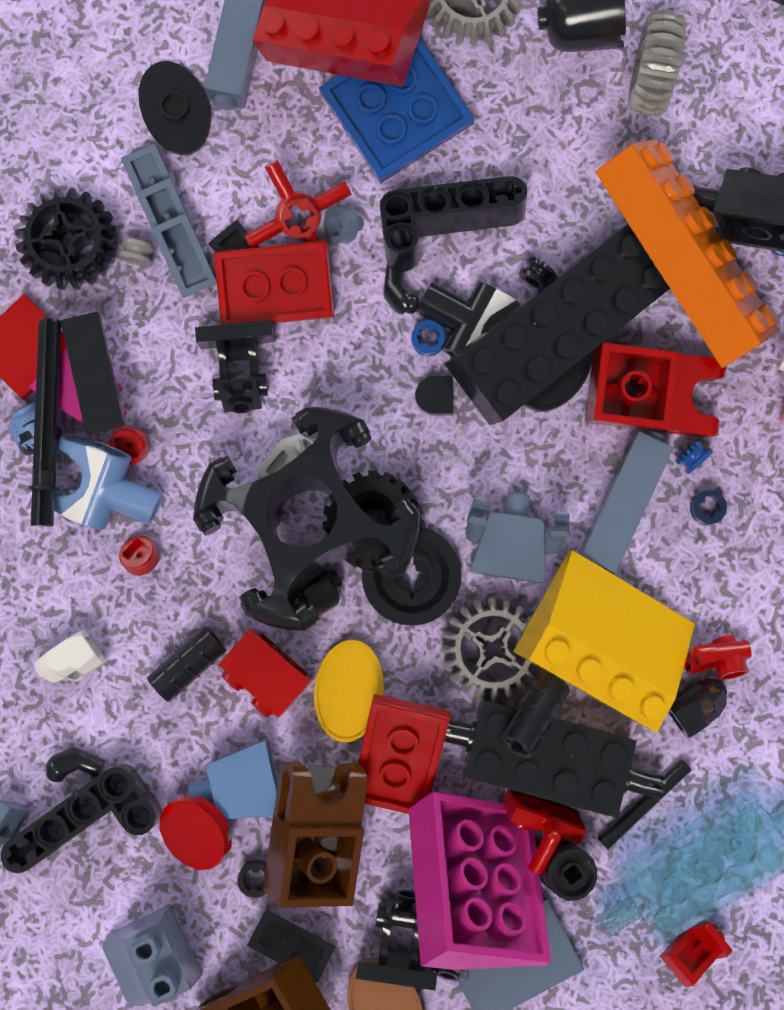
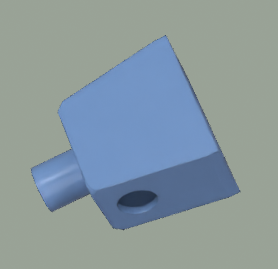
[188,739,278,819]

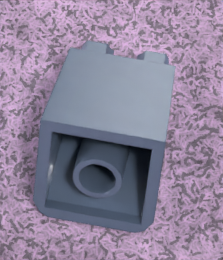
[103,904,203,1007]

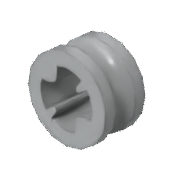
[117,238,155,267]

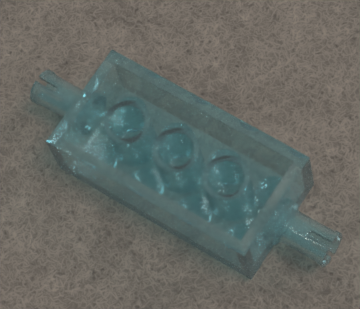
[596,790,784,946]

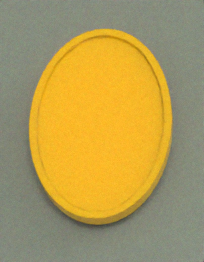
[314,640,384,742]

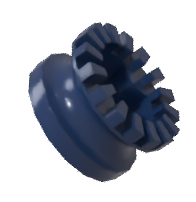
[689,490,727,525]

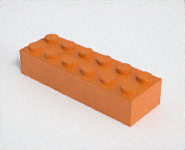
[595,139,780,368]

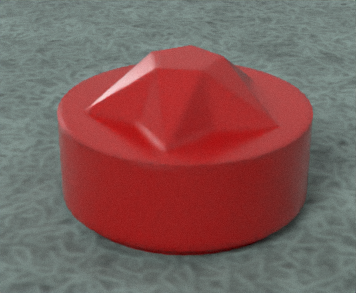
[109,426,150,466]
[119,536,160,576]

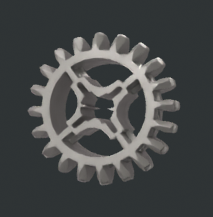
[426,0,522,47]
[628,9,687,116]
[440,596,538,702]

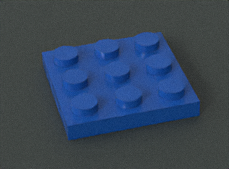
[319,38,475,184]

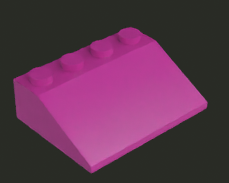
[408,792,551,970]

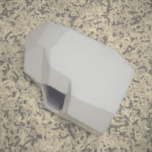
[34,630,106,683]

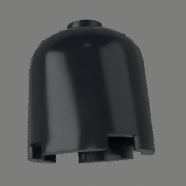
[537,0,626,52]

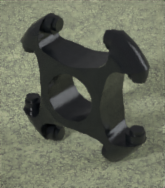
[193,406,420,631]

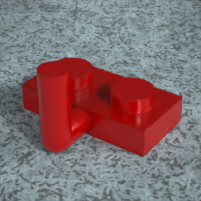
[503,789,587,875]

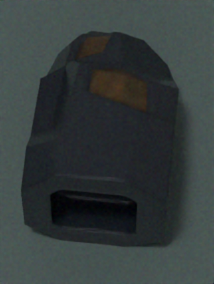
[668,678,727,738]

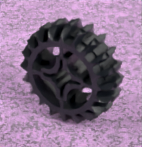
[15,187,119,290]

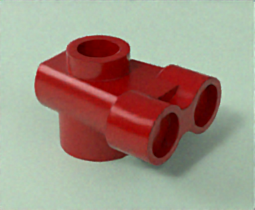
[684,635,752,680]

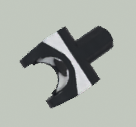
[416,282,520,357]

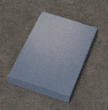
[458,897,584,1010]

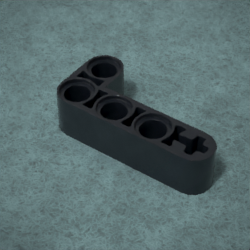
[380,176,527,272]
[0,764,161,873]

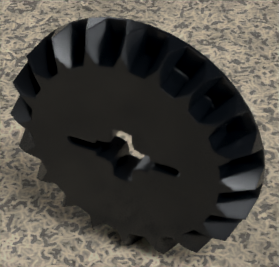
[362,528,461,626]

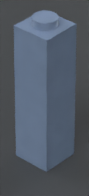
[204,0,267,110]
[578,430,674,574]

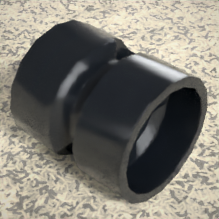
[538,839,597,901]

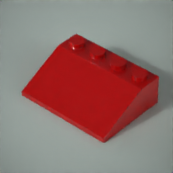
[252,0,431,87]

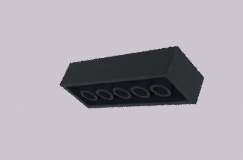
[444,223,670,425]

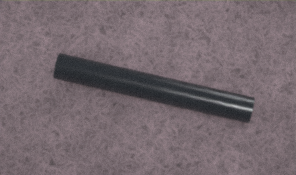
[597,759,692,850]

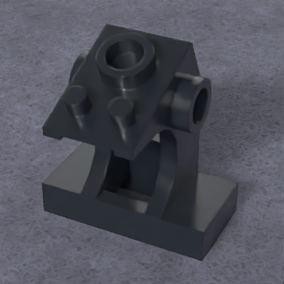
[195,320,276,414]
[356,890,438,991]

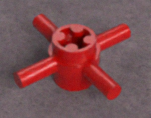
[245,160,352,262]

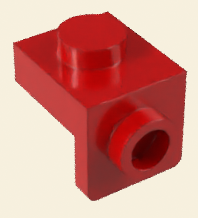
[660,921,732,987]

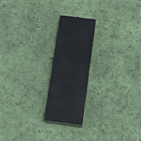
[60,311,126,434]

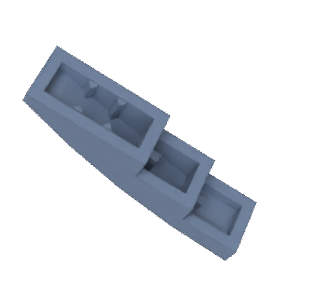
[120,143,217,298]

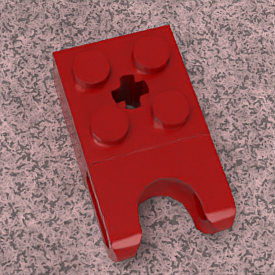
[584,343,727,438]

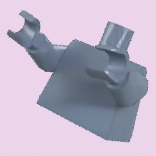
[465,492,571,583]

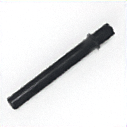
[27,318,61,527]

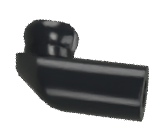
[383,264,419,315]
[45,747,105,782]

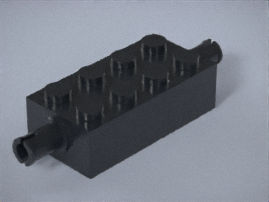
[693,167,784,252]
[444,698,666,818]

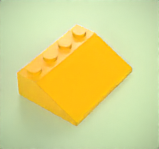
[513,549,695,733]

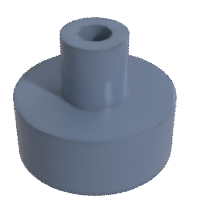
[324,205,364,244]

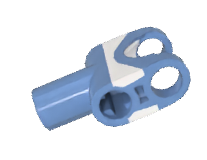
[54,435,163,530]

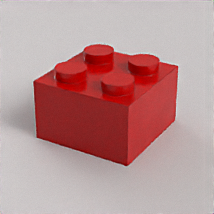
[218,628,314,718]

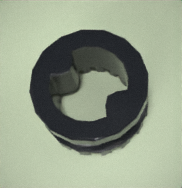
[519,257,557,290]
[237,860,266,898]

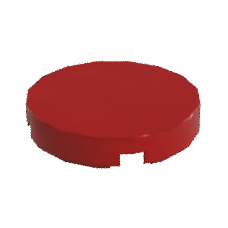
[159,794,232,870]

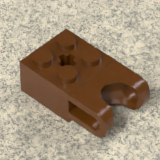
[262,762,367,908]
[195,955,331,1010]

